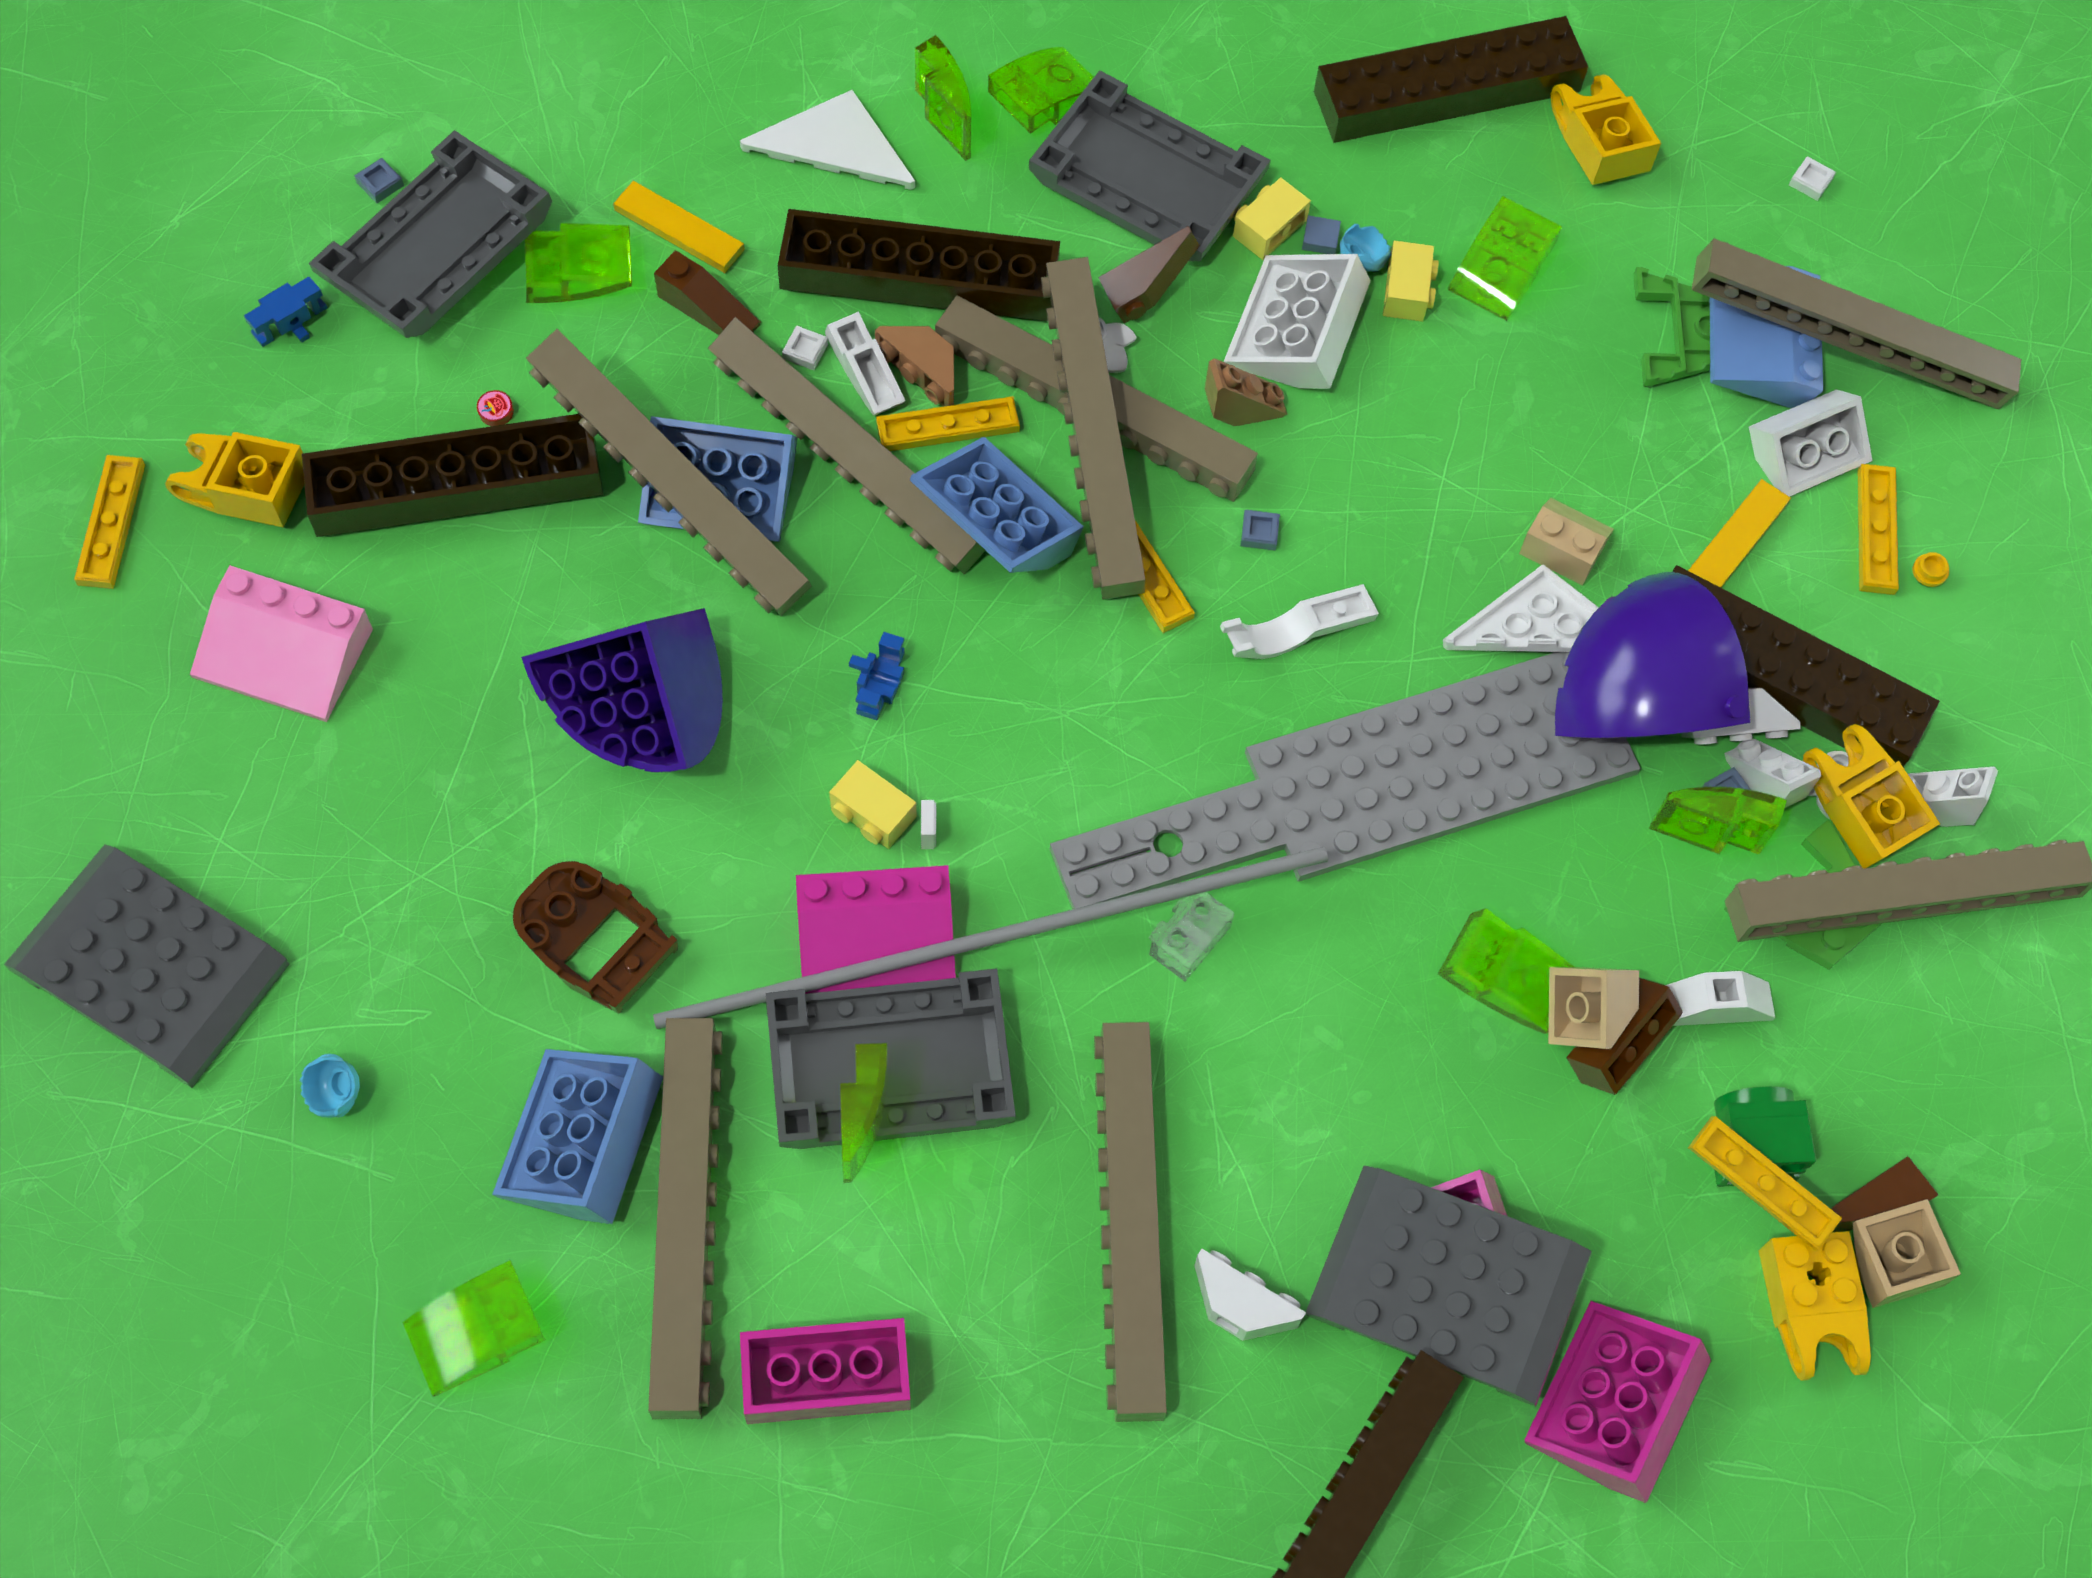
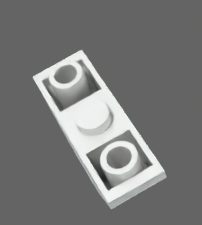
[1682,687,1801,744]
[1724,739,1821,813]
[1908,766,1998,827]
[1665,971,1775,1026]
[1194,1249,1306,1341]

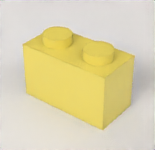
[1233,177,1311,260]
[1383,240,1439,322]
[829,760,917,849]

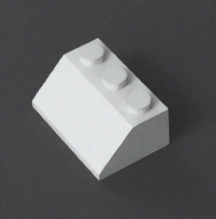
[1749,390,1873,497]

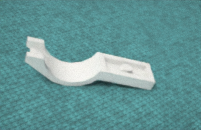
[1220,584,1379,659]

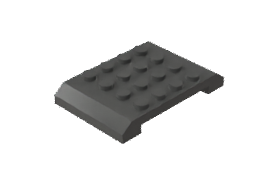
[1029,70,1271,261]
[309,130,552,338]
[4,844,290,1088]
[766,968,1016,1149]
[1306,1166,1592,1407]

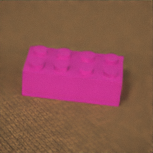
[740,1318,911,1424]

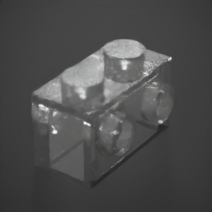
[1149,892,1235,982]

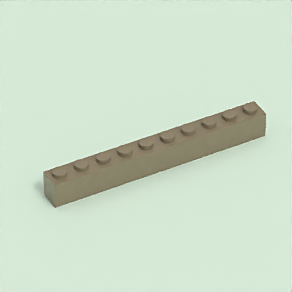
[1692,238,2021,409]
[1041,257,1145,600]
[935,296,1258,502]
[708,317,985,574]
[526,329,812,616]
[1725,840,2092,942]
[648,1018,723,1419]
[1094,1022,1167,1422]

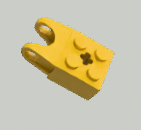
[1551,74,1661,185]
[165,432,305,528]
[1803,724,1940,869]
[1759,1231,1871,1381]

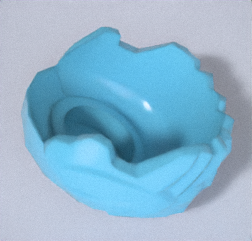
[1340,224,1391,272]
[300,1054,360,1118]

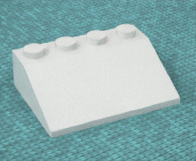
[1224,254,1371,389]

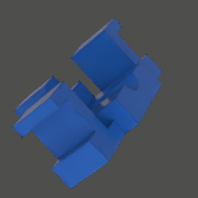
[244,276,327,347]
[849,632,905,720]

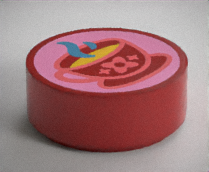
[477,390,514,426]

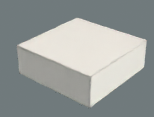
[1789,156,1836,201]
[782,326,828,370]
[921,800,936,849]

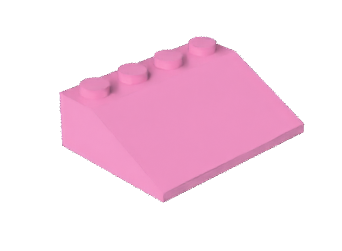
[190,565,373,722]

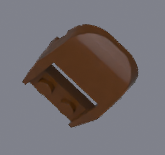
[513,861,678,1014]

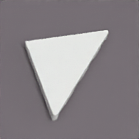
[740,90,915,190]
[1443,564,1599,652]

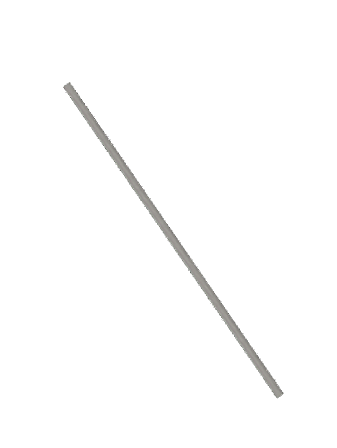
[653,847,1328,1029]

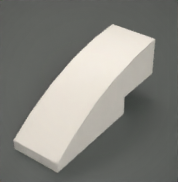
[825,312,906,416]

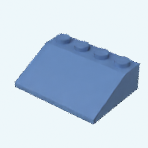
[1710,266,1823,408]
[638,416,798,542]
[910,437,1084,573]
[492,1049,663,1224]

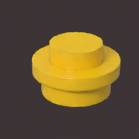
[1912,552,1949,587]

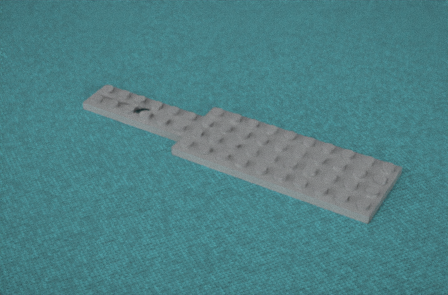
[1050,652,1641,909]

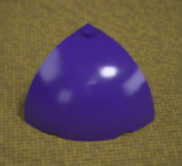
[1555,572,1750,738]
[521,608,723,772]

